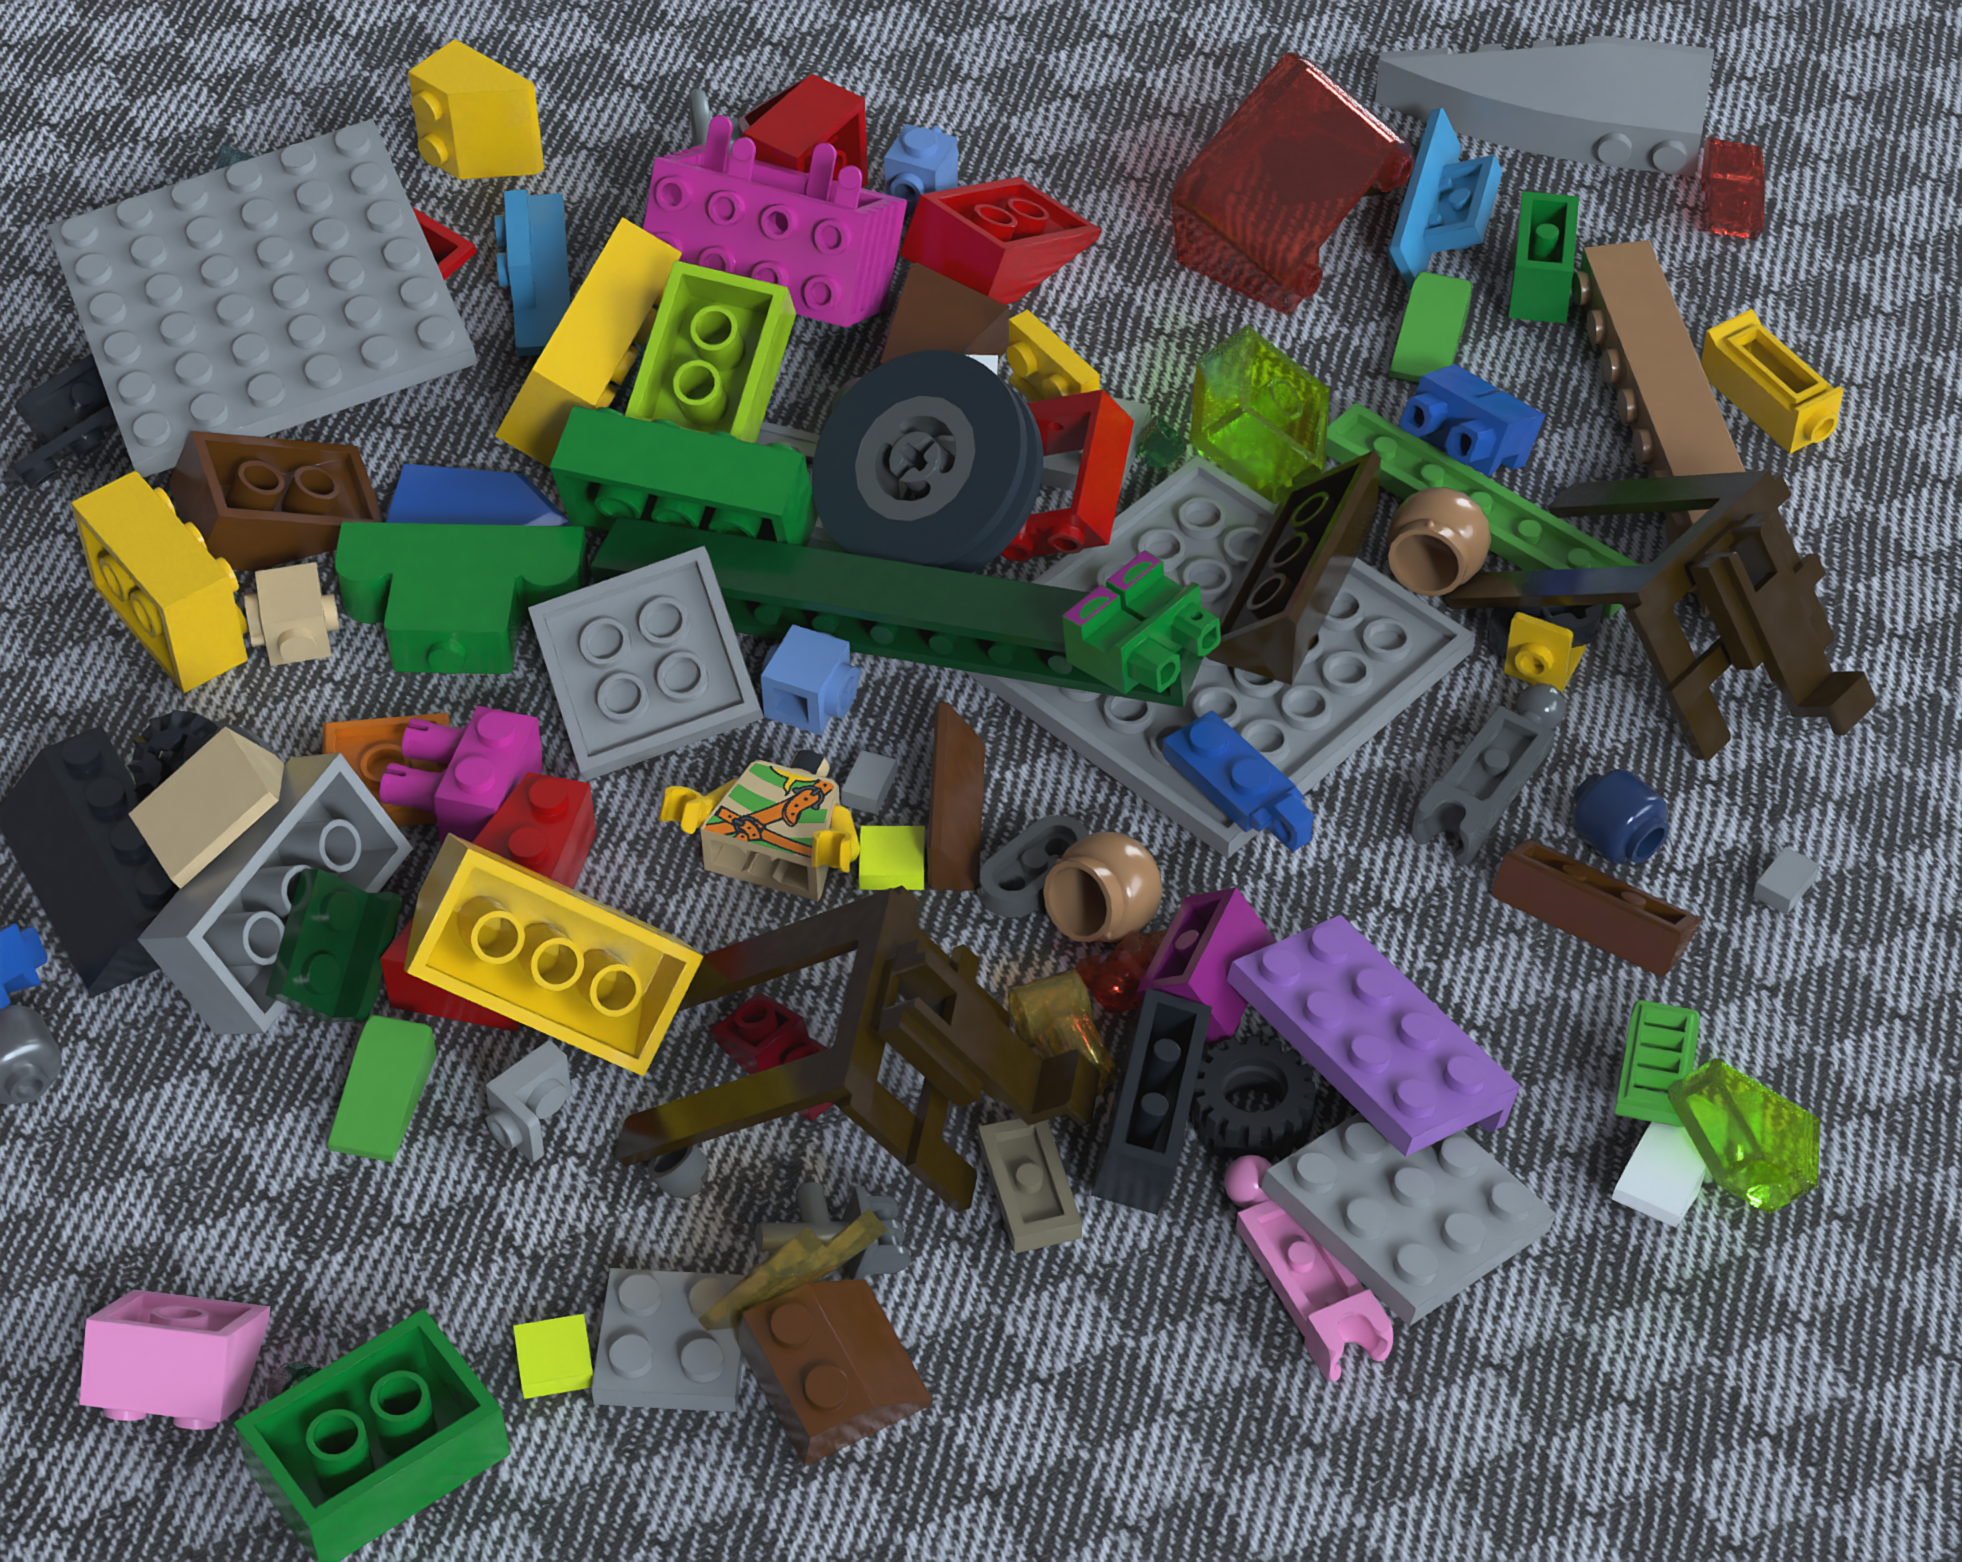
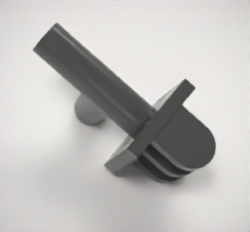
[755,1182,911,1280]

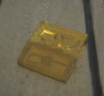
[698,1208,888,1331]

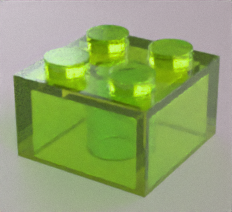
[1189,325,1330,505]

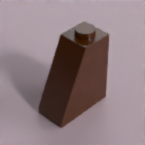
[880,262,1009,365]

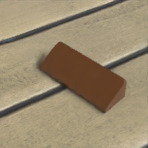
[927,702,985,891]
[1491,839,1702,976]

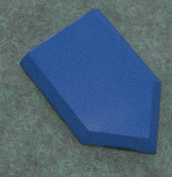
[385,464,571,526]

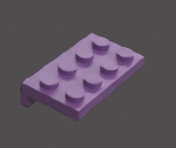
[1226,915,1520,1157]

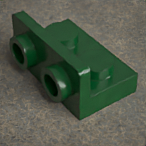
[265,869,403,1023]

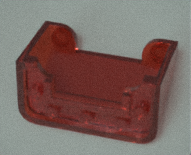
[1171,52,1415,316]

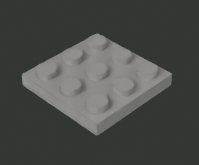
[528,545,764,781]
[1260,1112,1557,1326]

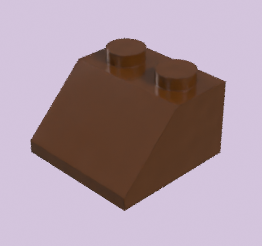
[738,1279,933,1467]

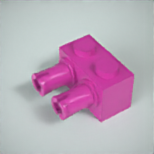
[379,706,543,847]

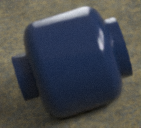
[1572,768,1669,865]

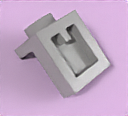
[485,1039,572,1163]

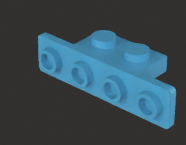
[1388,108,1503,290]
[494,189,571,356]

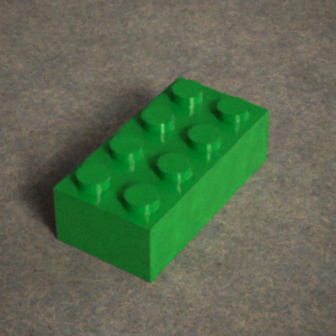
[550,406,819,547]

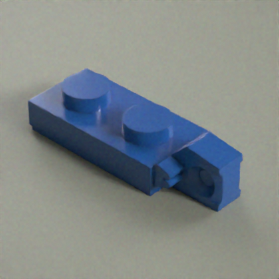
[1163,710,1314,853]

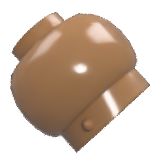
[1387,487,1491,596]
[1043,831,1163,943]

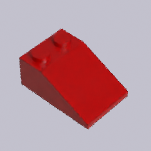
[899,177,1102,305]

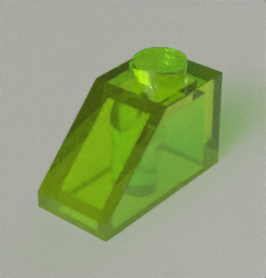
[1668,1058,1820,1214]

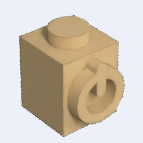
[244,562,340,666]

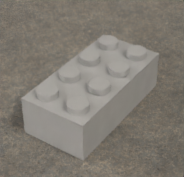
[137,753,413,1035]

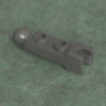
[1412,683,1566,865]

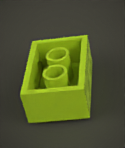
[625,260,796,443]

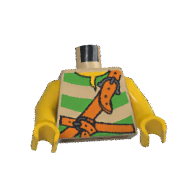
[658,750,860,901]

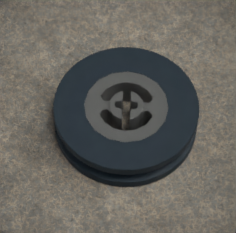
[812,350,1043,573]

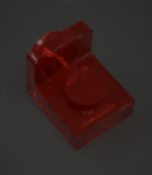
[1074,929,1168,1013]

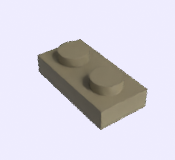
[978,1118,1082,1254]

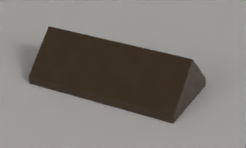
[1206,450,1381,685]

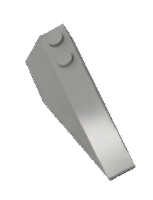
[1375,36,1715,177]

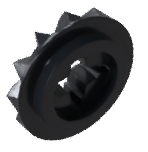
[126,710,221,799]

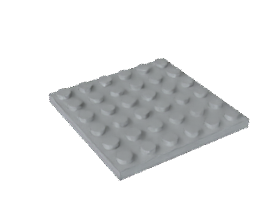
[47,119,478,478]
[964,455,1475,859]

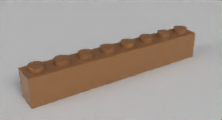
[1572,240,1745,615]

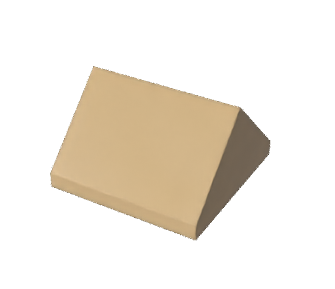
[129,727,284,889]

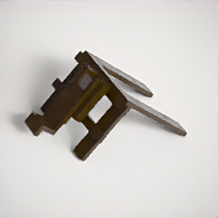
[1445,470,1877,760]
[614,885,1101,1212]

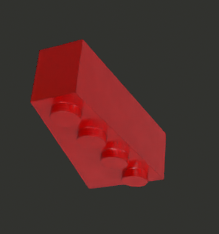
[380,772,596,1032]

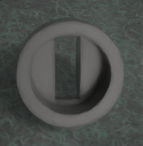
[648,1144,710,1199]

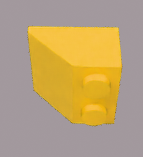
[408,39,545,180]

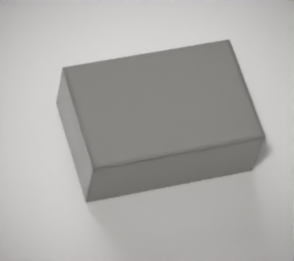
[841,750,897,815]
[1753,847,1820,915]

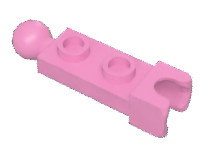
[1224,1155,1393,1381]

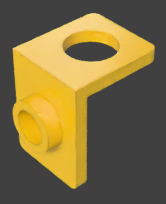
[1504,612,1587,692]

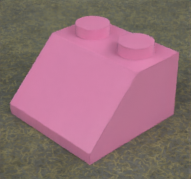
[79,1289,270,1430]

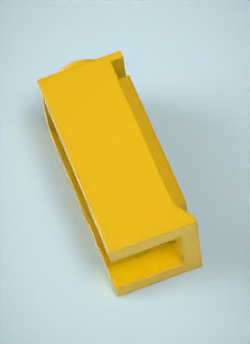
[1701,309,1844,454]

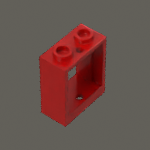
[1000,389,1134,562]

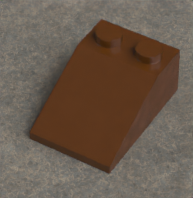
[169,431,385,571]

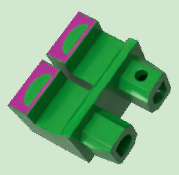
[1062,550,1221,694]

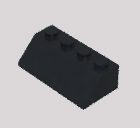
[0,725,180,999]

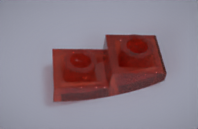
[1700,137,1765,240]

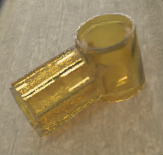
[1008,968,1116,1097]

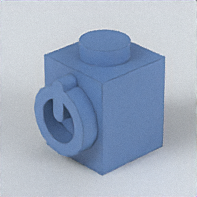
[884,124,959,216]
[761,625,861,735]

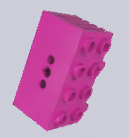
[643,115,907,328]

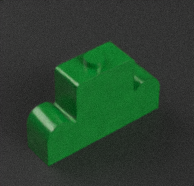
[335,522,589,674]

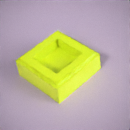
[859,826,925,890]
[513,1314,593,1399]

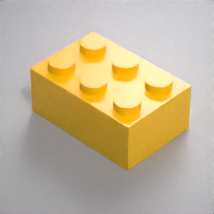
[71,470,248,693]

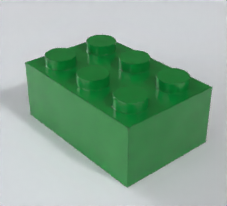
[233,1308,510,1562]

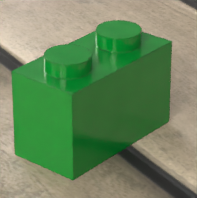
[1509,191,1579,324]

